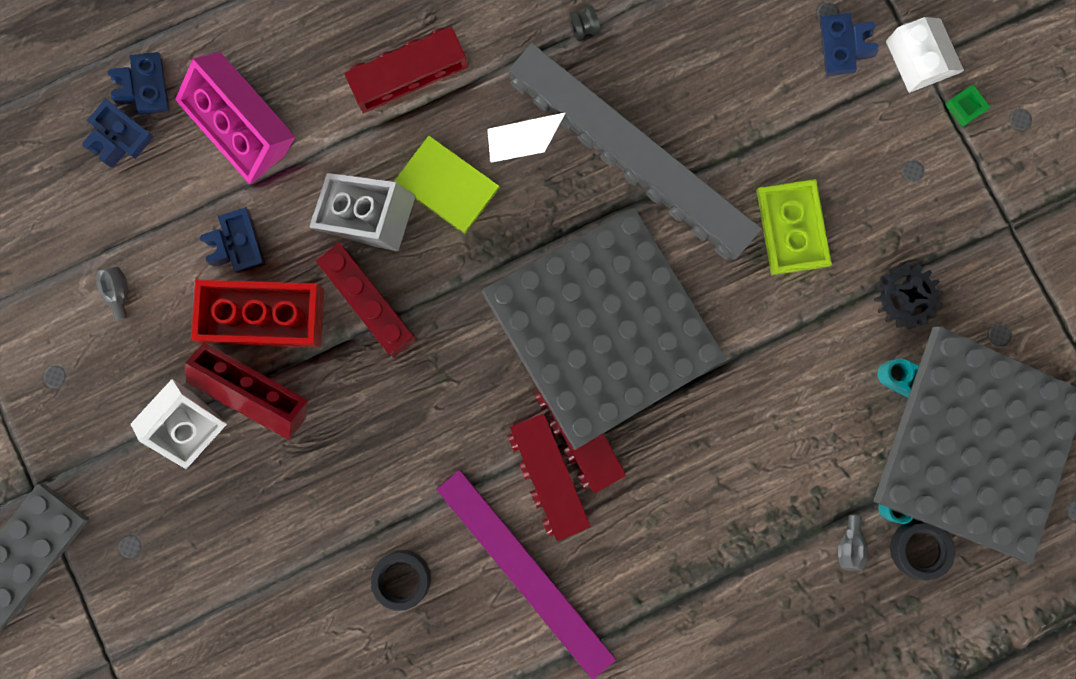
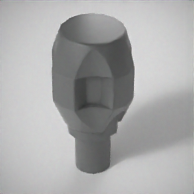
[96,267,128,320]
[838,515,868,571]

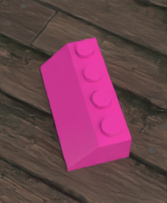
[175,52,296,184]

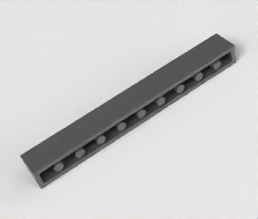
[509,43,761,261]

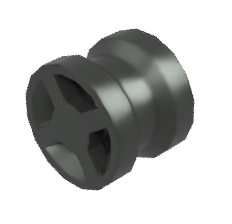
[569,5,600,41]

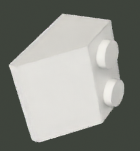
[886,17,964,93]
[131,379,227,469]

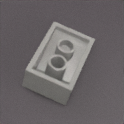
[309,173,416,251]

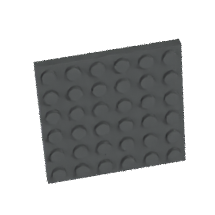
[482,208,727,450]
[873,327,1076,564]

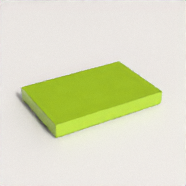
[394,136,500,234]
[756,179,832,275]

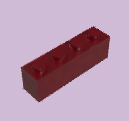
[344,26,468,114]
[315,242,417,358]
[185,342,308,440]
[534,386,626,494]
[507,413,591,542]

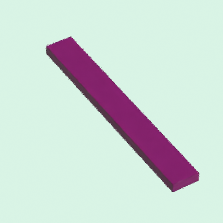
[436,470,616,679]

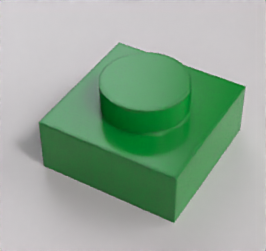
[945,85,991,127]

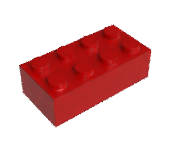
[191,280,324,348]

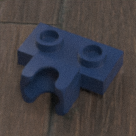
[820,13,878,77]
[107,52,170,115]
[82,98,154,167]
[200,207,266,273]

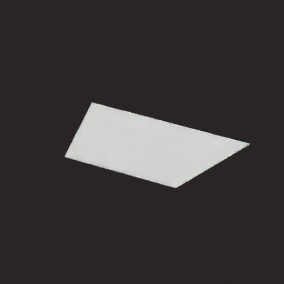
[488,113,565,163]

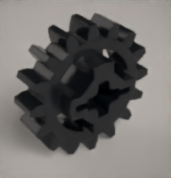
[874,263,943,329]

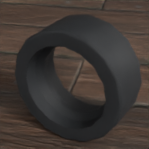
[890,520,956,581]
[371,550,431,611]

